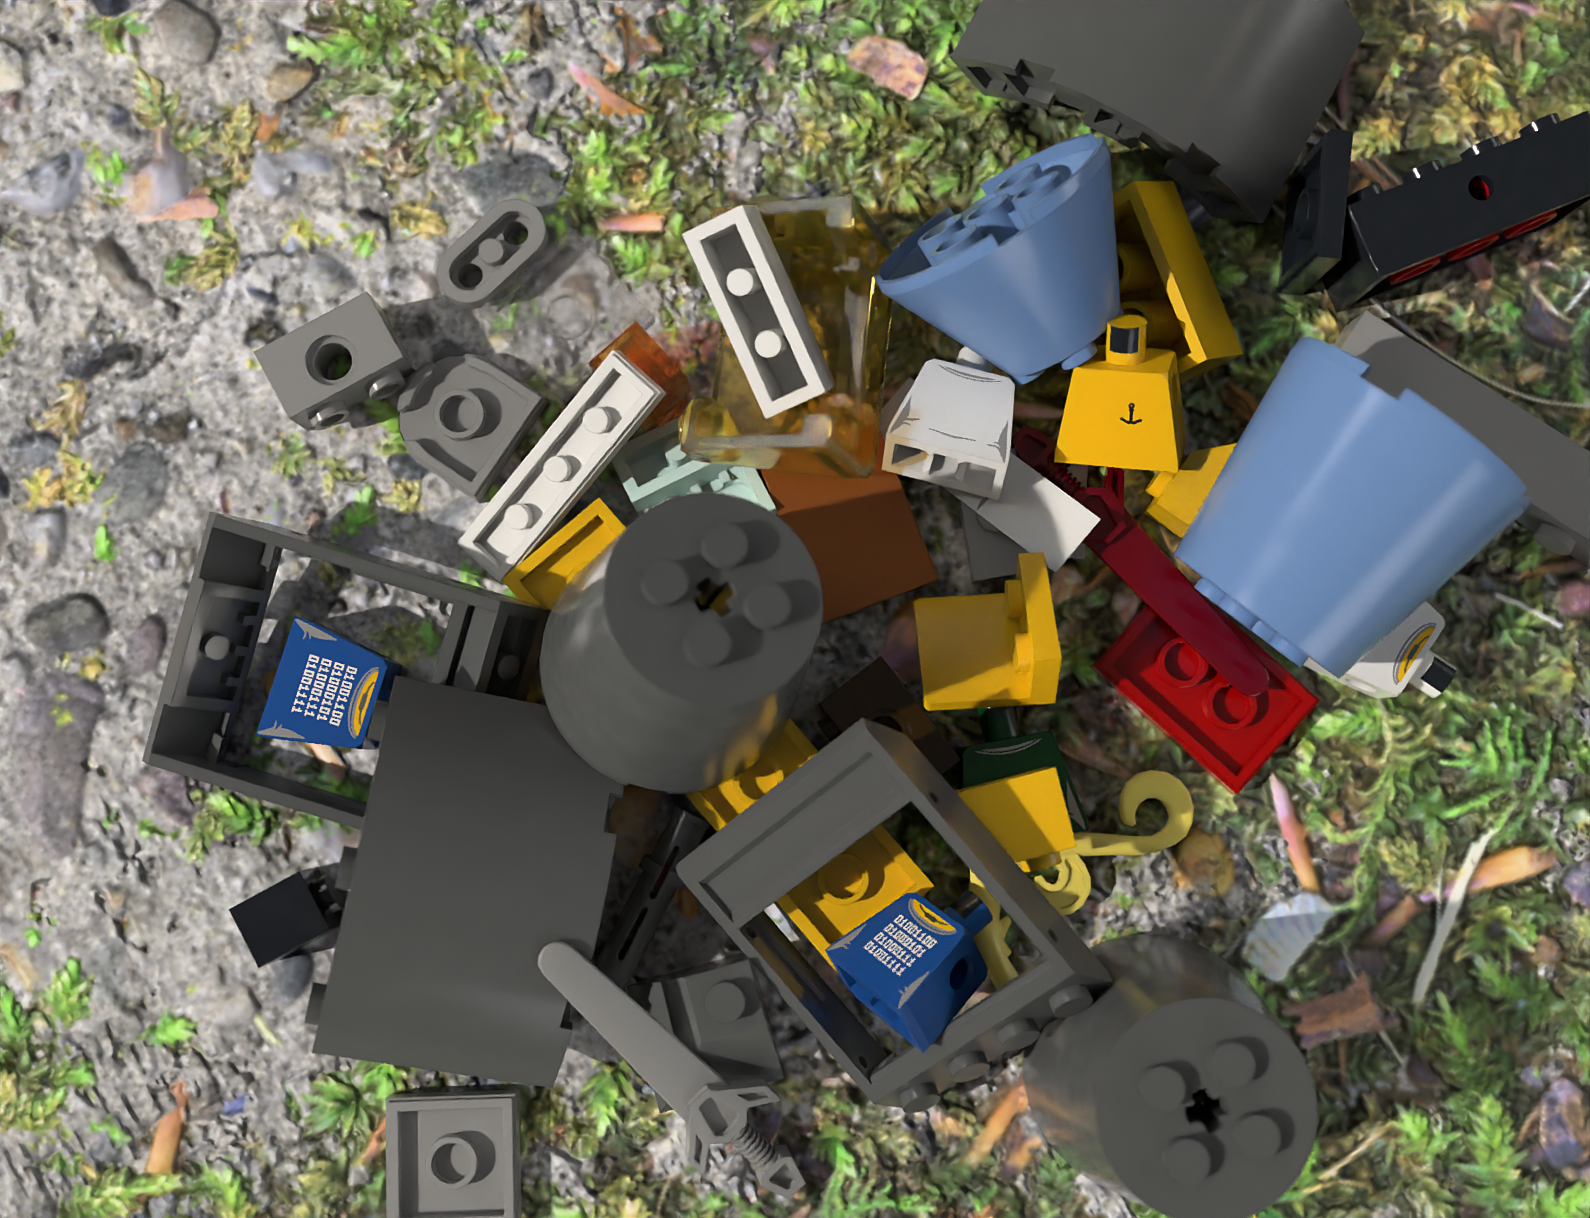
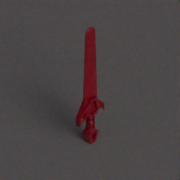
[1011,424,1269,697]

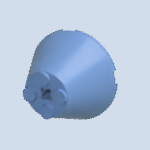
[874,133,1124,386]

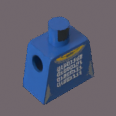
[256,616,402,750]
[825,890,993,1053]

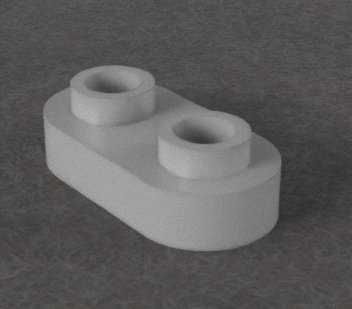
[437,199,549,309]

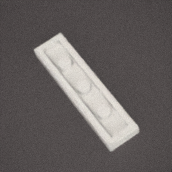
[457,349,667,585]

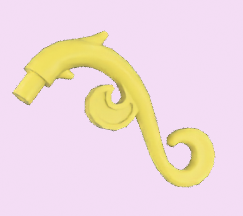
[968,770,1194,990]

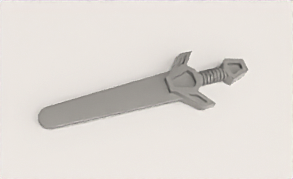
[538,941,806,1199]

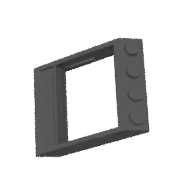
[142,511,551,830]
[675,718,1113,1113]

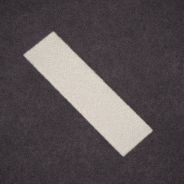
[875,377,1101,572]

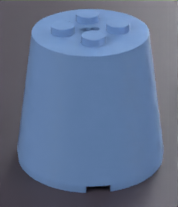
[1173,337,1533,679]

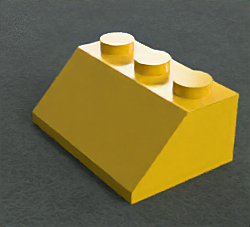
[1093,181,1243,383]

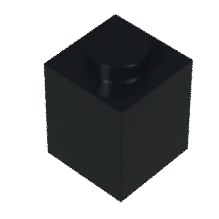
[229,867,345,968]

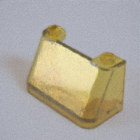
[678,194,893,479]

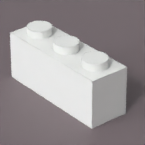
[682,205,837,419]

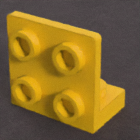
[914,552,1062,711]

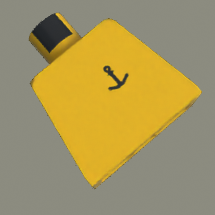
[1054,314,1186,473]

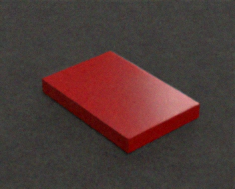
[1090,595,1320,795]

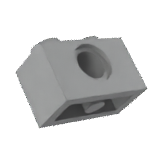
[254,291,416,431]

